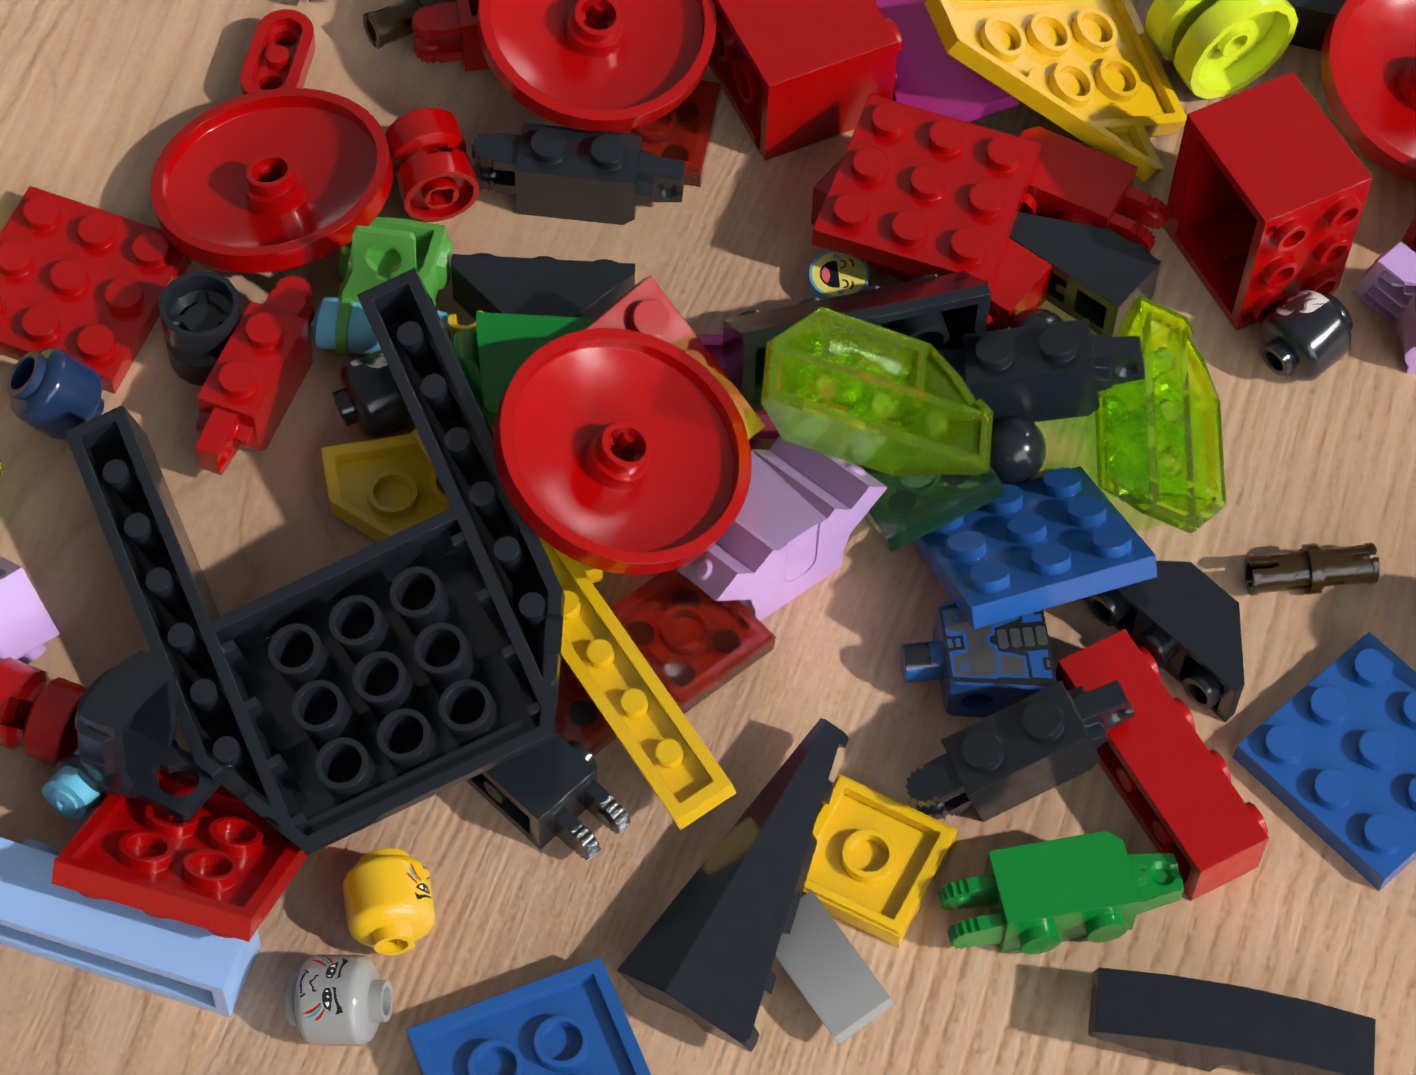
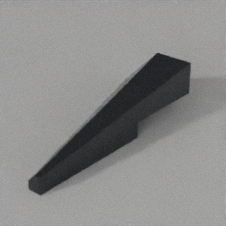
[617,718,849,1052]

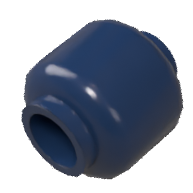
[7,347,104,440]

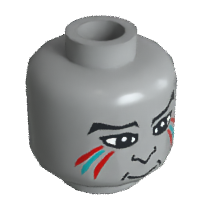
[285,954,393,1046]

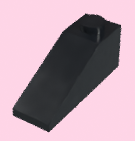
[1009,212,1161,337]

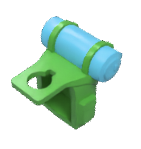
[311,217,454,357]

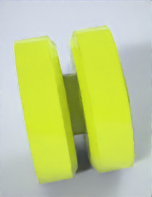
[1144,0,1298,100]

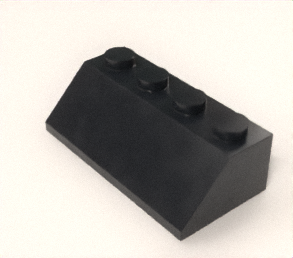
[722,271,992,412]

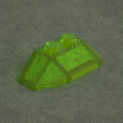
[1095,296,1226,534]
[761,307,993,476]

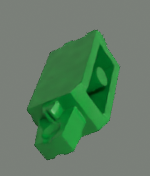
[937,830,1184,954]

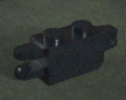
[471,123,686,225]
[915,319,1145,429]
[905,680,1135,822]
[466,732,631,860]

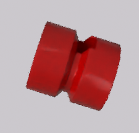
[385,107,479,222]
[0,657,88,765]

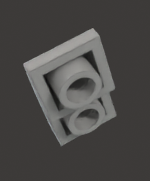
[775,890,895,1045]

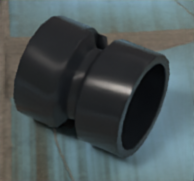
[158,271,242,386]

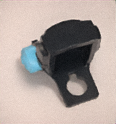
[41,650,224,821]

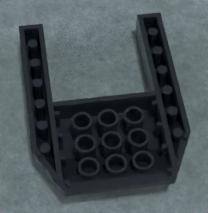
[65,268,565,855]

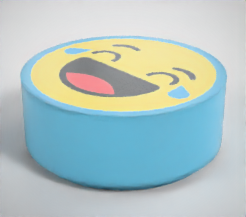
[808,250,869,299]

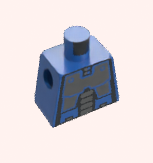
[900,601,1057,718]

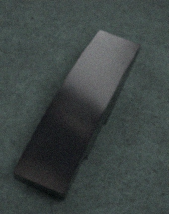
[1088,967,1376,1075]

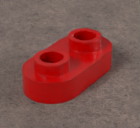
[240,9,316,95]

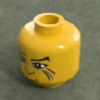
[343,848,435,955]

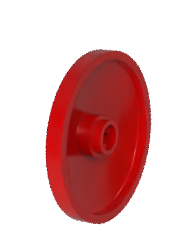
[477,0,717,132]
[1320,0,1416,183]
[150,88,393,273]
[493,328,752,575]

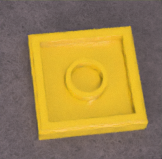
[801,773,958,948]

